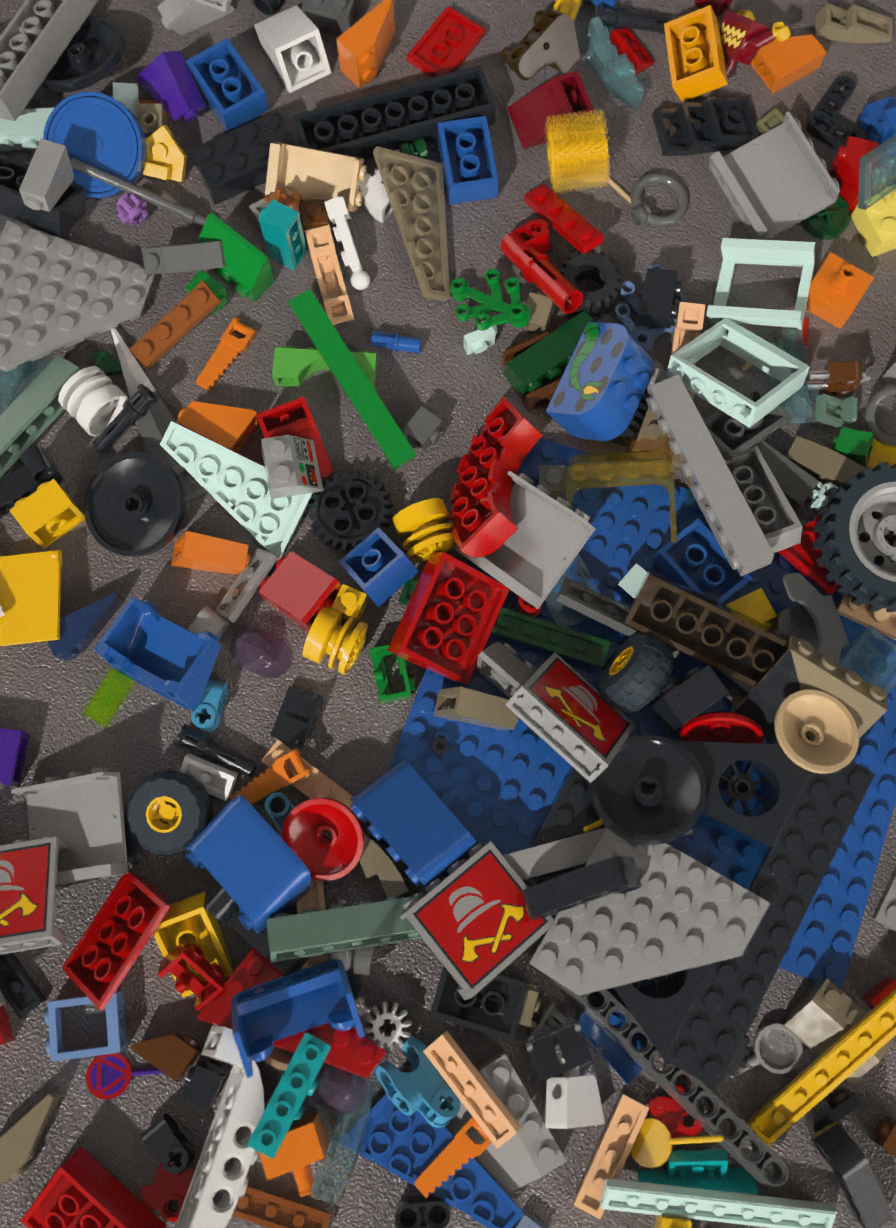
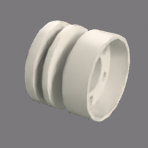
[58,366,129,436]

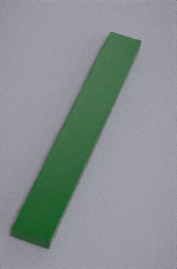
[288,289,416,470]

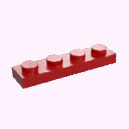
[524,183,603,254]

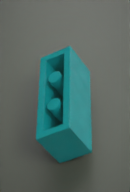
[259,199,307,271]

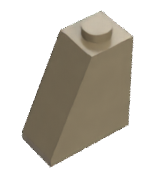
[433,687,519,730]

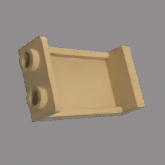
[265,142,366,212]

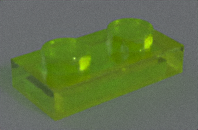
[82,668,136,728]

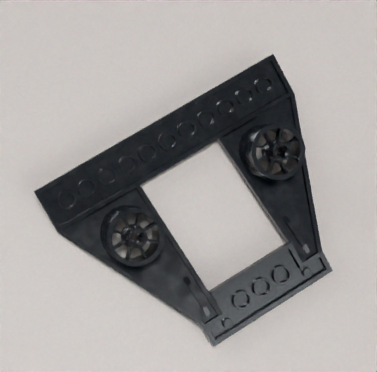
[529,740,875,1089]

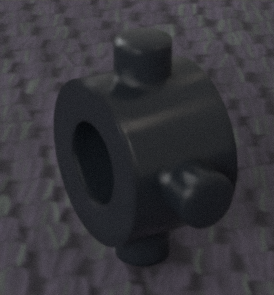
[429,735,452,759]

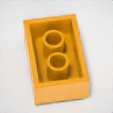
[664,5,728,102]

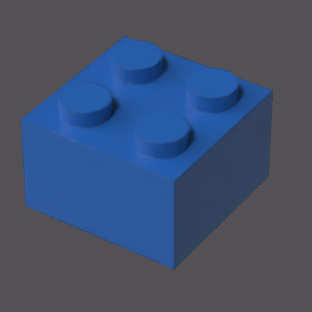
[339,527,418,607]

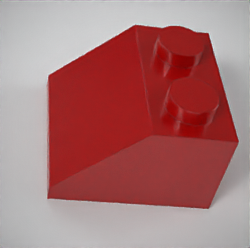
[828,136,878,213]

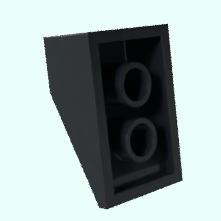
[430,965,529,1041]

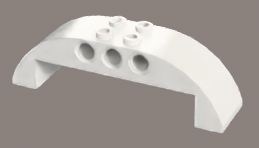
[175,1026,264,1228]

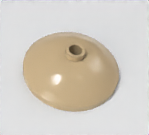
[775,689,859,774]

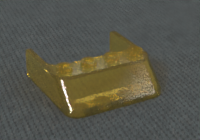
[566,449,677,543]

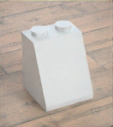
[254,5,331,93]

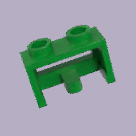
[369,645,416,705]

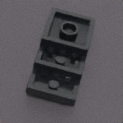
[652,97,759,156]

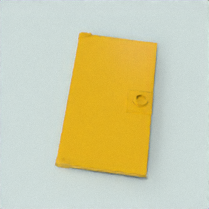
[0,550,62,646]

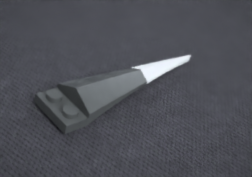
[111,328,208,502]

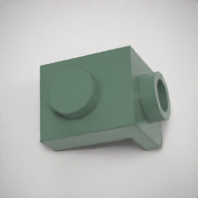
[815,394,857,428]

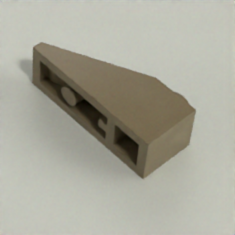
[0,1089,61,1184]

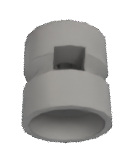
[330,946,374,975]

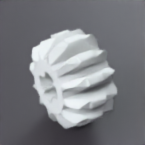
[364,1001,412,1052]

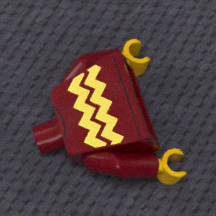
[720,10,791,76]

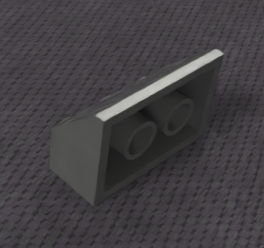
[703,385,792,460]

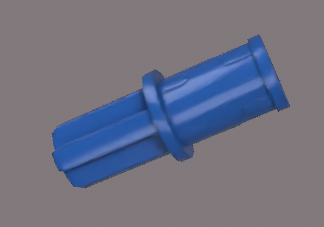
[371,331,422,354]

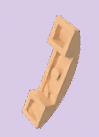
[305,225,354,325]
[670,302,705,400]

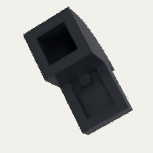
[805,1089,862,1136]

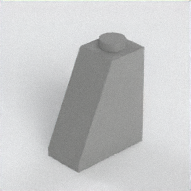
[157,0,235,36]
[19,139,74,212]

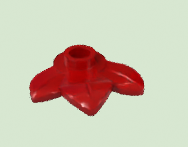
[648,1083,703,1138]
[141,1163,195,1222]

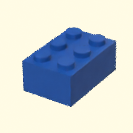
[186,38,269,133]
[438,116,499,205]
[653,518,752,604]

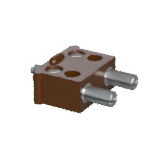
[804,360,870,397]

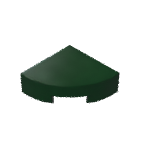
[93,351,123,376]

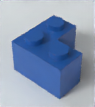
[858,96,896,160]

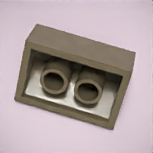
[783,978,895,1085]

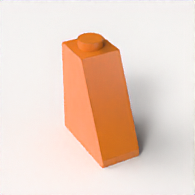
[750,34,826,94]
[177,401,259,454]
[170,531,250,575]

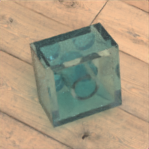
[839,625,896,695]

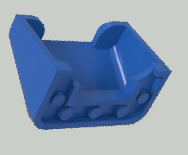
[94,597,221,712]
[185,795,311,934]

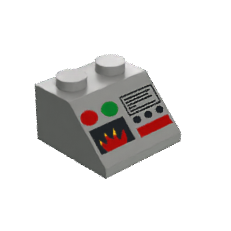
[261,435,323,499]

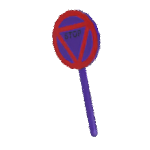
[86,1053,164,1100]

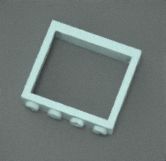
[666,318,810,428]

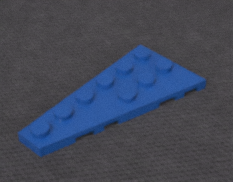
[339,1093,525,1228]

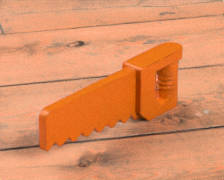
[196,316,257,391]
[230,749,312,804]
[414,1116,492,1198]

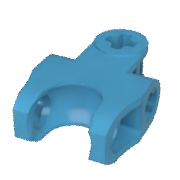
[375,1036,460,1128]

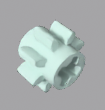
[808,481,838,511]

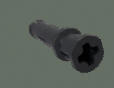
[595,4,669,34]
[92,384,158,453]
[175,724,257,777]

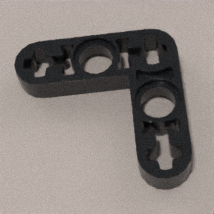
[806,76,871,151]

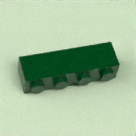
[503,310,595,397]

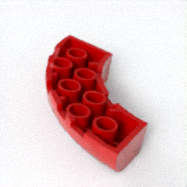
[449,397,543,557]

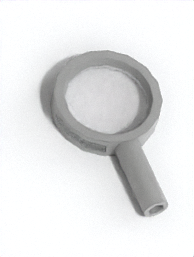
[729,1022,803,1079]

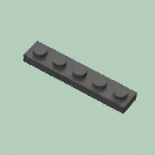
[556,577,681,659]

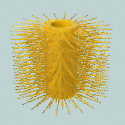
[545,109,611,194]

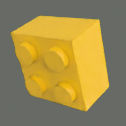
[9,479,85,549]

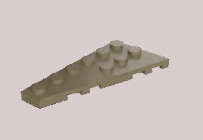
[372,146,450,302]

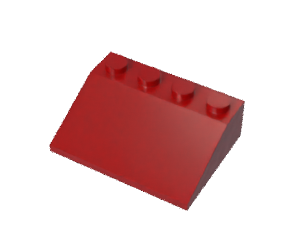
[388,552,510,686]
[61,871,170,1011]
[21,1146,167,1228]

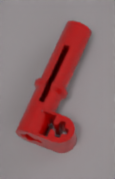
[500,219,583,314]

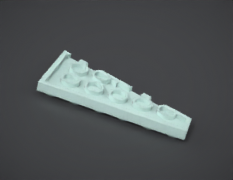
[160,421,314,560]

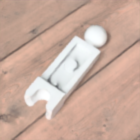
[324,196,370,290]

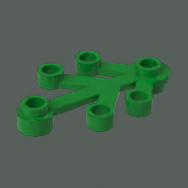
[450,269,531,331]

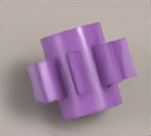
[116,193,148,225]

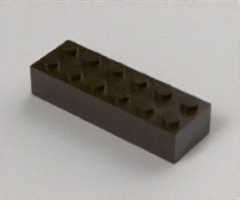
[624,569,790,687]

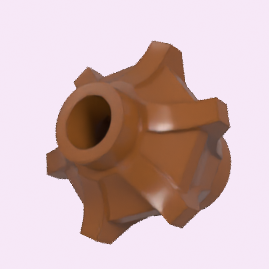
[264,187,301,216]

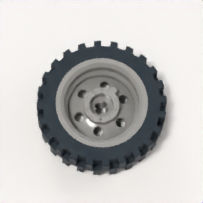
[813,462,896,613]

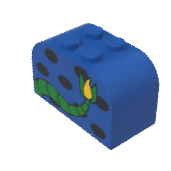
[546,322,654,441]

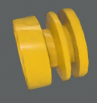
[393,498,457,563]
[302,606,368,675]

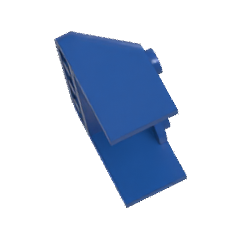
[231,959,365,1078]

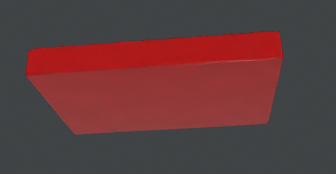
[406,6,486,78]

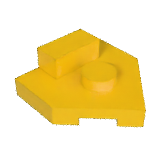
[143,125,187,182]

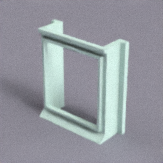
[706,238,815,330]

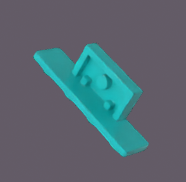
[248,1033,330,1159]
[637,1149,758,1195]

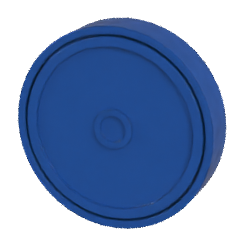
[43,92,147,199]

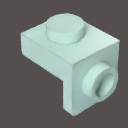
[463,321,498,355]

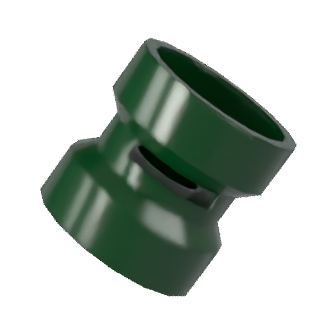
[398,137,429,160]

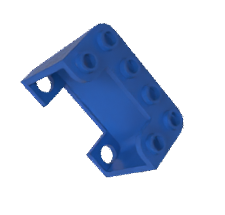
[350,759,478,887]

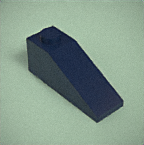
[47,592,124,661]

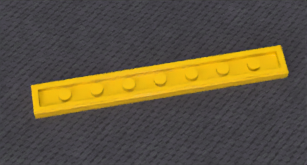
[747,989,896,1146]

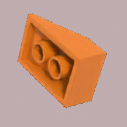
[337,0,395,88]

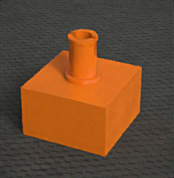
[806,252,874,330]
[259,1112,330,1197]

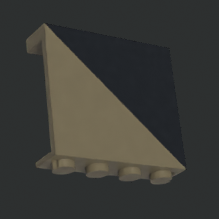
[731,635,887,744]

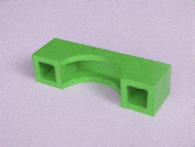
[272,345,378,391]

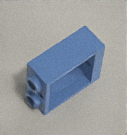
[44,991,127,1062]

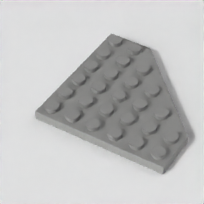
[0,220,156,372]
[529,828,770,996]

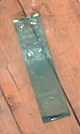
[310,1075,374,1206]

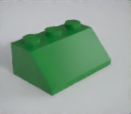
[197,212,275,302]

